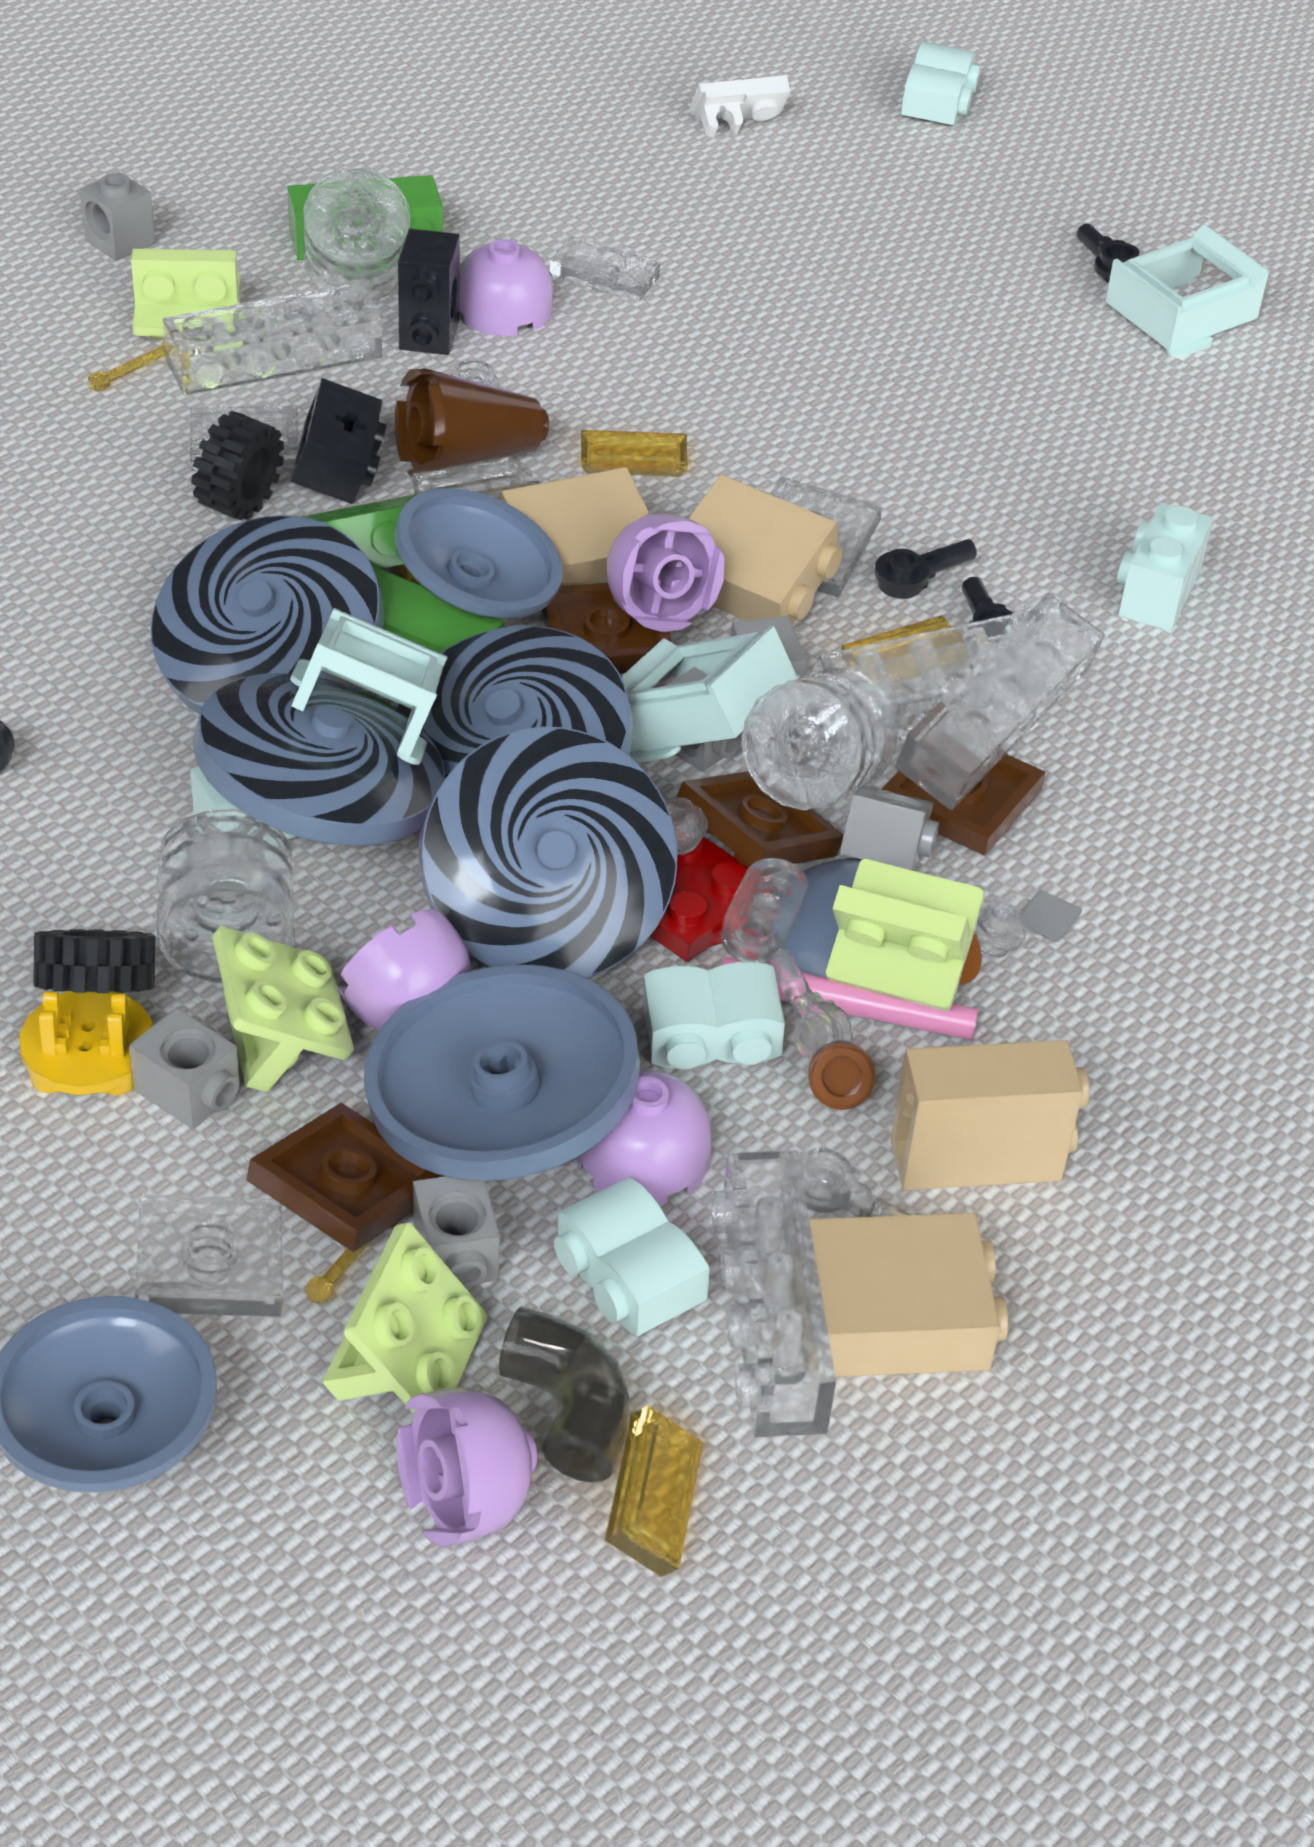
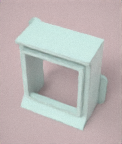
[1105,224,1269,358]
[290,608,447,765]
[621,625,802,763]

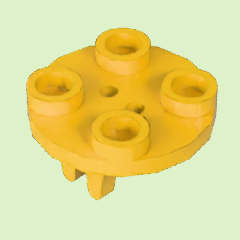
[19,991,153,1095]

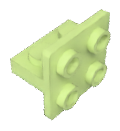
[131,248,241,340]
[826,859,984,1011]
[212,926,354,1092]
[322,1223,487,1414]

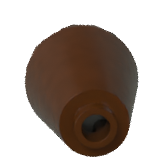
[395,368,549,478]

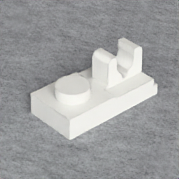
[690,75,791,137]

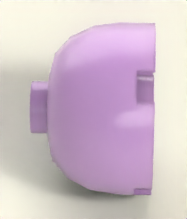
[459,239,553,336]
[607,512,725,632]
[337,908,471,1031]
[576,1069,712,1205]
[396,1388,537,1548]

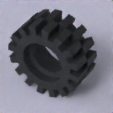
[191,411,285,521]
[33,929,156,993]

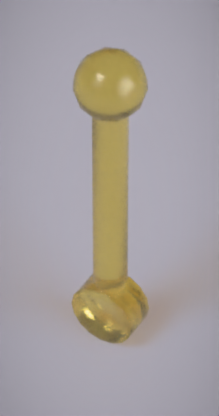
[88,337,182,391]
[305,1221,400,1304]

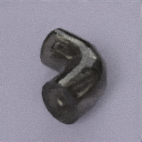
[499,1306,632,1483]

